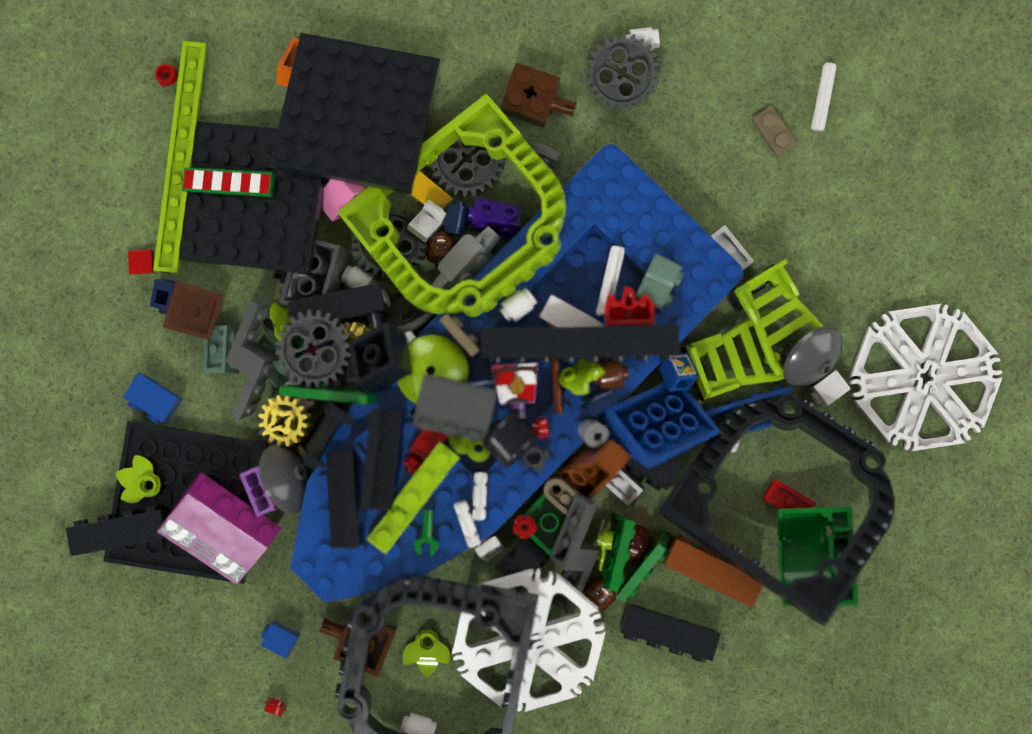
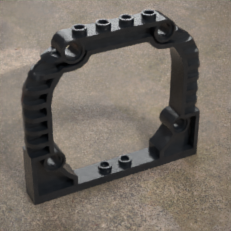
[658,395,895,627]
[335,575,538,734]

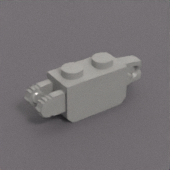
[432,227,500,290]

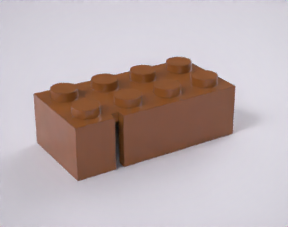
[661,534,763,608]

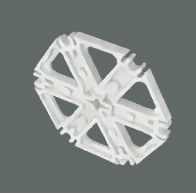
[849,303,1003,451]
[452,568,606,712]

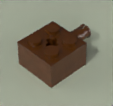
[501,63,577,128]
[319,610,398,677]

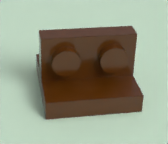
[162,281,223,340]

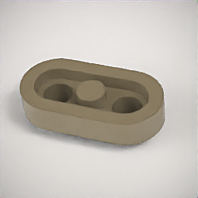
[544,477,580,516]

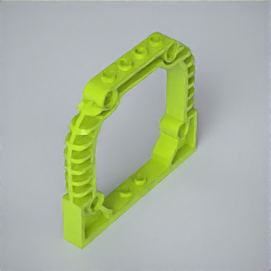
[337,94,566,317]

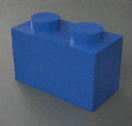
[123,373,183,424]

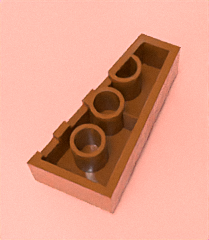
[545,440,631,504]

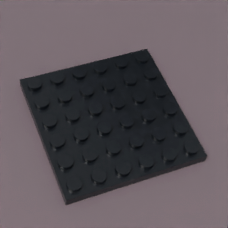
[269,33,440,194]
[179,121,325,275]
[103,421,268,584]

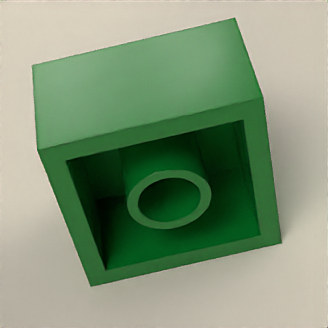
[522,492,566,556]

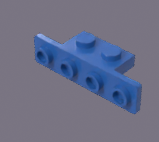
[704,385,793,434]

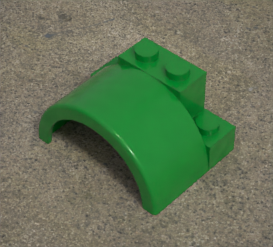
[777,507,859,607]

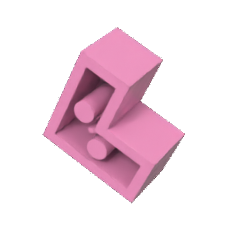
[321,179,369,222]

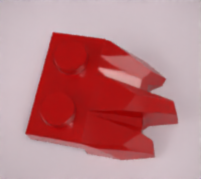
[605,286,655,326]

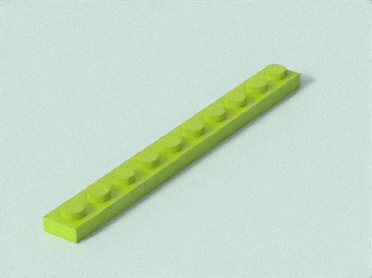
[153,41,208,274]

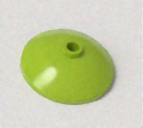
[397,335,469,404]

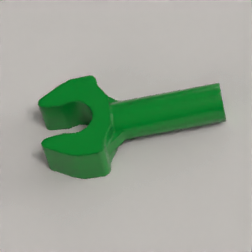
[414,510,439,556]

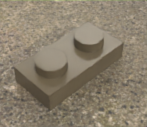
[752,106,798,158]
[439,314,480,358]

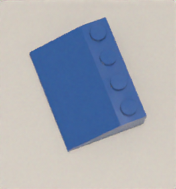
[599,383,721,469]

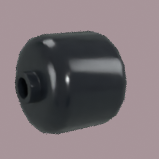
[482,413,537,468]

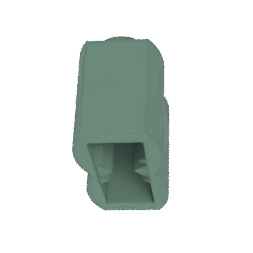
[635,254,684,311]

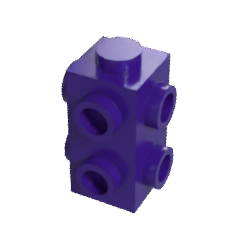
[467,198,522,237]

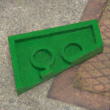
[603,512,636,592]
[616,529,670,602]

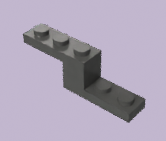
[225,296,276,420]
[549,494,600,614]

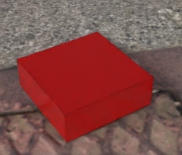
[128,249,154,275]

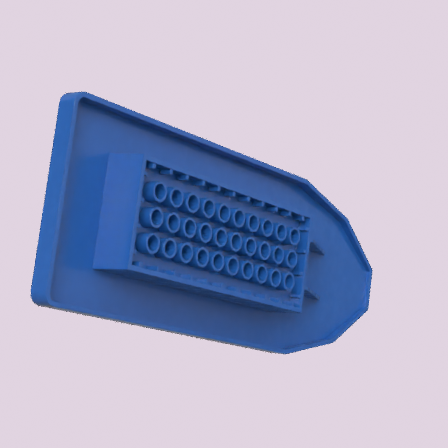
[290,144,743,602]

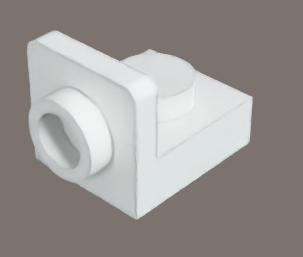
[407,200,446,243]

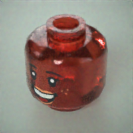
[629,524,653,561]

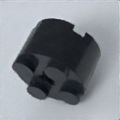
[495,537,550,591]

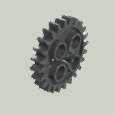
[585,33,661,111]
[430,139,505,198]
[351,206,427,281]
[275,310,352,388]

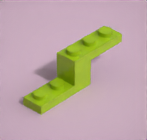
[366,442,460,554]

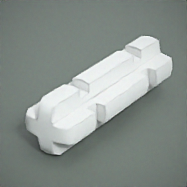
[472,472,487,520]
[454,500,480,548]

